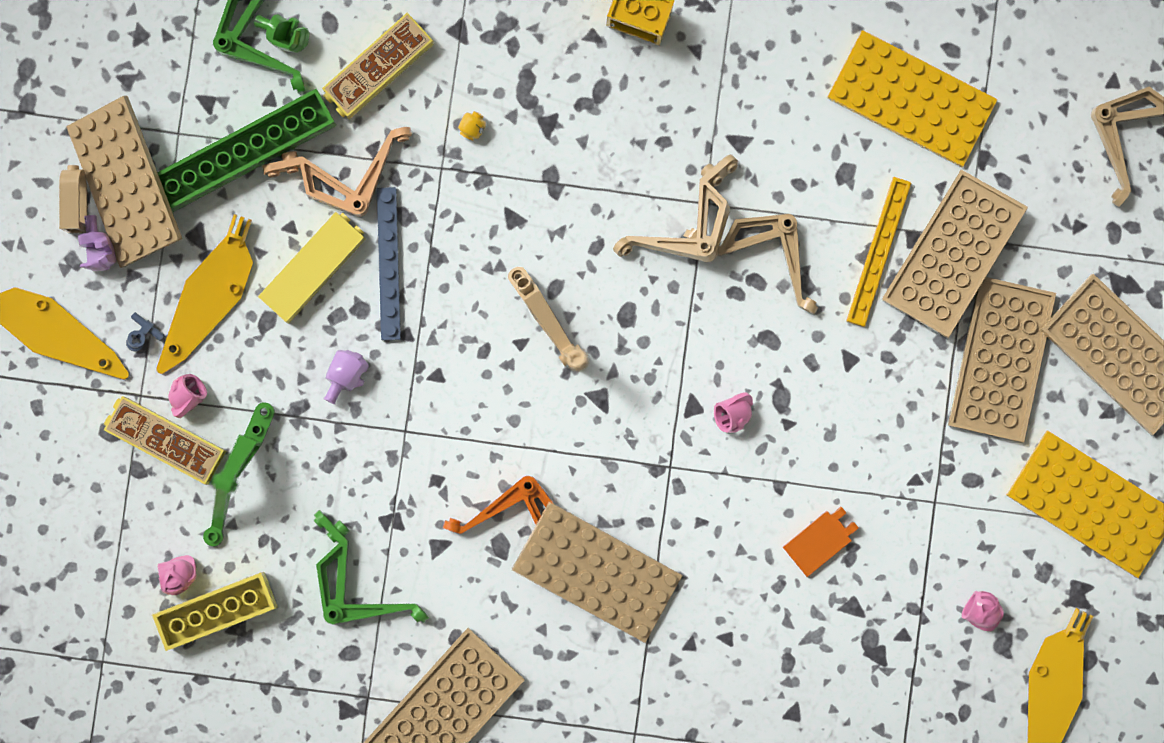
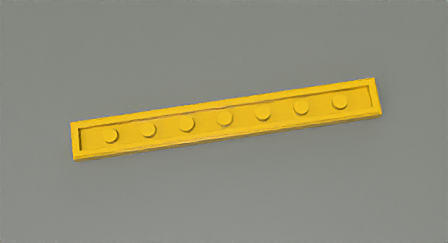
[846,176,912,327]

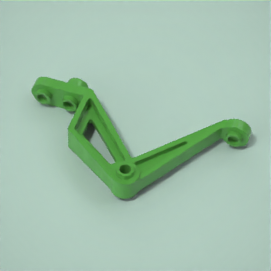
[213,0,305,93]
[203,402,275,546]
[314,510,429,624]

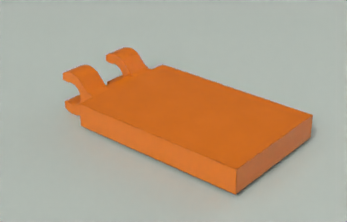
[782,507,859,577]

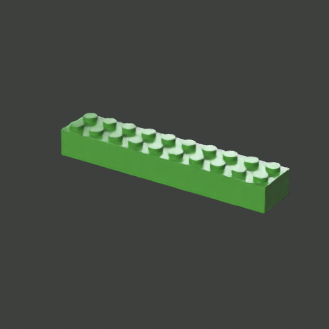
[157,89,337,213]

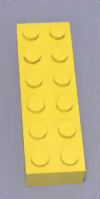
[152,572,278,651]

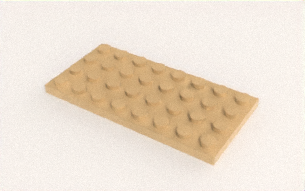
[66,96,182,268]
[882,170,1028,339]
[1041,274,1164,435]
[948,277,1056,443]
[511,502,683,643]
[364,628,525,743]

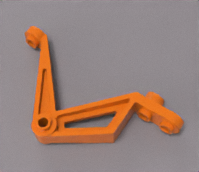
[443,476,554,534]

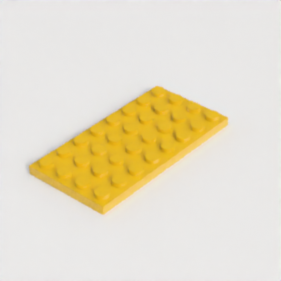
[827,30,998,167]
[1006,431,1164,578]

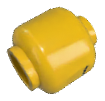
[458,111,486,141]

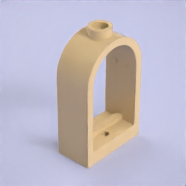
[59,165,88,233]

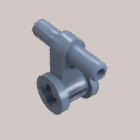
[126,312,165,352]

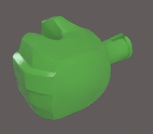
[254,14,310,53]

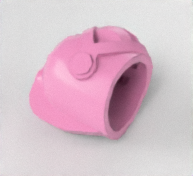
[168,374,207,418]
[714,392,753,433]
[158,555,196,595]
[962,591,1004,631]

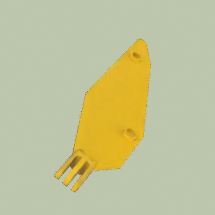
[156,214,253,374]
[0,287,129,380]
[1028,608,1094,743]

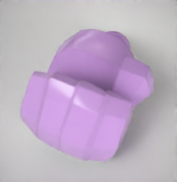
[78,215,117,271]
[324,350,369,404]

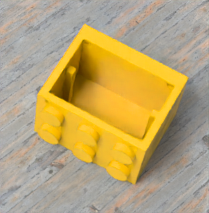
[606,0,675,45]

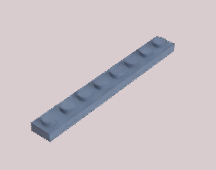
[377,187,401,341]

